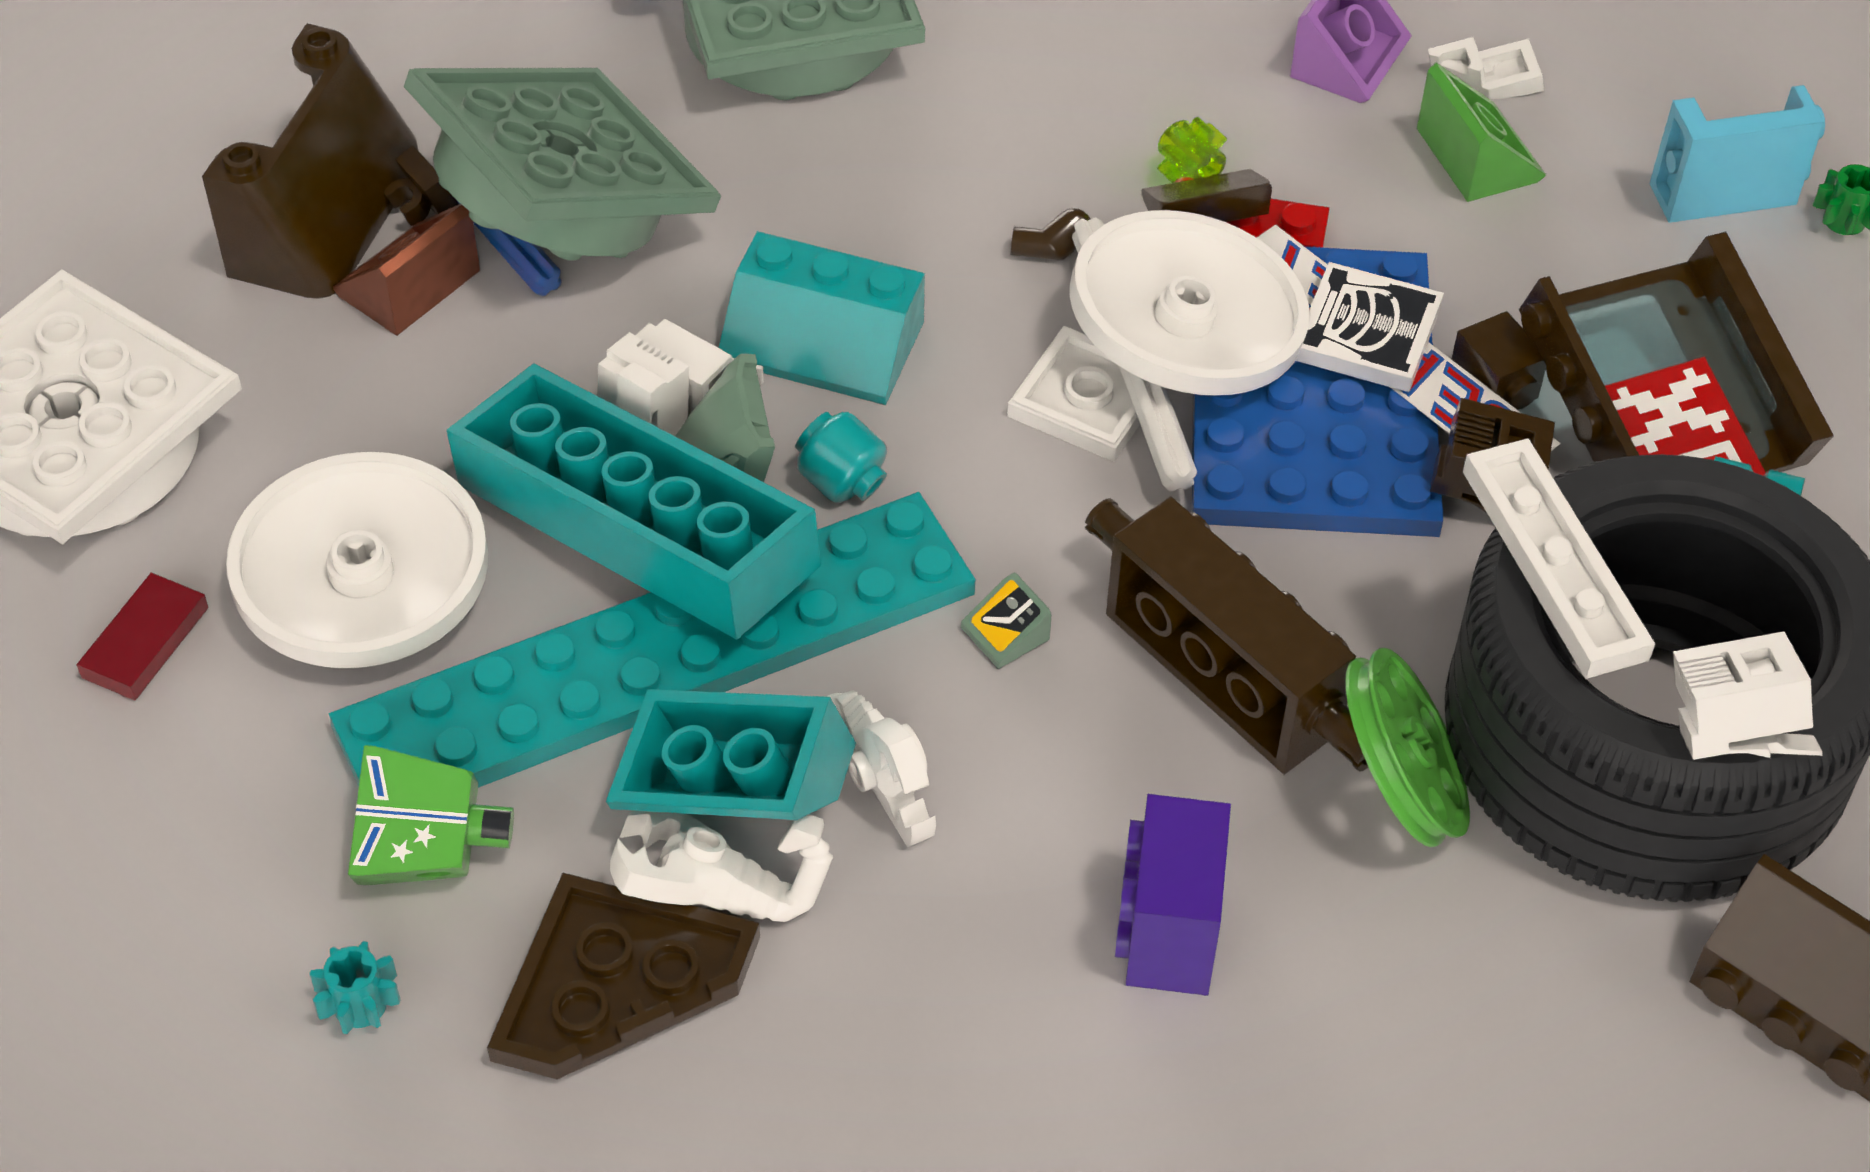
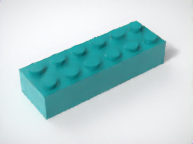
[446,363,821,640]

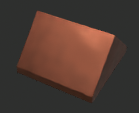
[333,204,480,336]

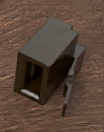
[1430,398,1555,513]

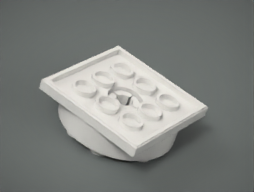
[0,269,242,545]

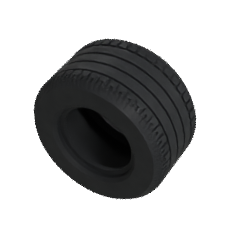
[1444,454,1870,902]

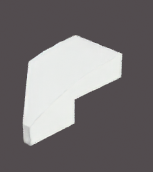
[1428,37,1544,100]

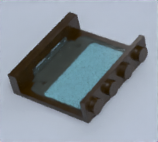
[1519,231,1834,472]

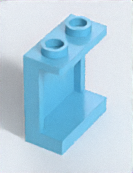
[1649,85,1825,223]

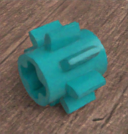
[309,941,401,1034]

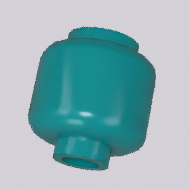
[795,412,887,503]

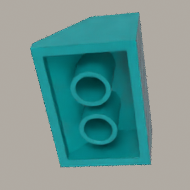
[719,231,925,405]
[606,689,856,820]

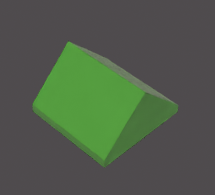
[1417,62,1546,202]

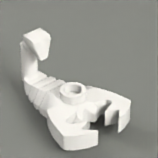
[825,690,936,848]
[610,811,833,922]

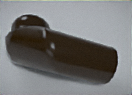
[1011,208,1090,260]

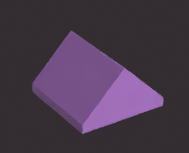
[1290,0,1412,103]

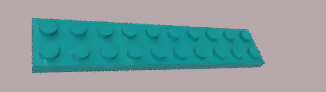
[328,492,976,788]

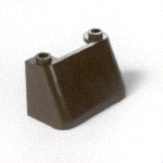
[202,23,418,299]

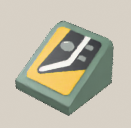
[961,572,1052,669]

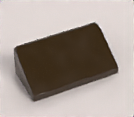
[1141,169,1272,222]

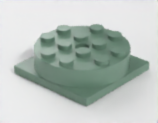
[683,0,925,100]
[404,68,721,261]

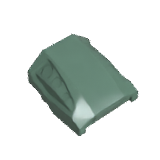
[675,354,775,482]

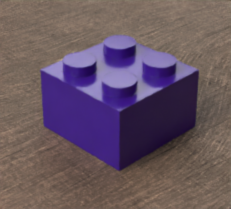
[1115,794,1231,996]

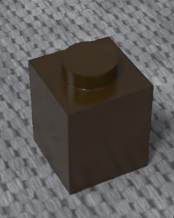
[1451,311,1546,410]

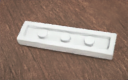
[1463,438,1655,679]

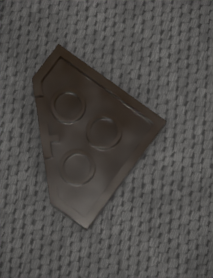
[487,872,760,1079]

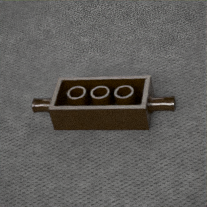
[1085,496,1369,775]

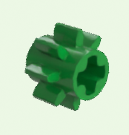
[1813,164,1870,235]

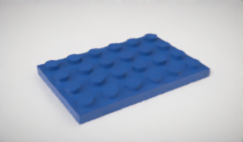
[1192,247,1443,537]

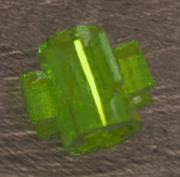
[1157,117,1227,183]

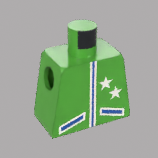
[348,745,514,885]

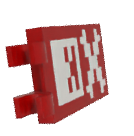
[1605,356,1766,476]

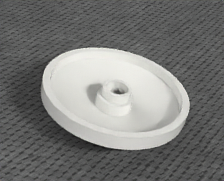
[1070,210,1310,396]
[226,452,488,668]

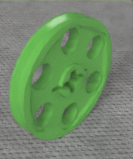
[1346,647,1470,847]

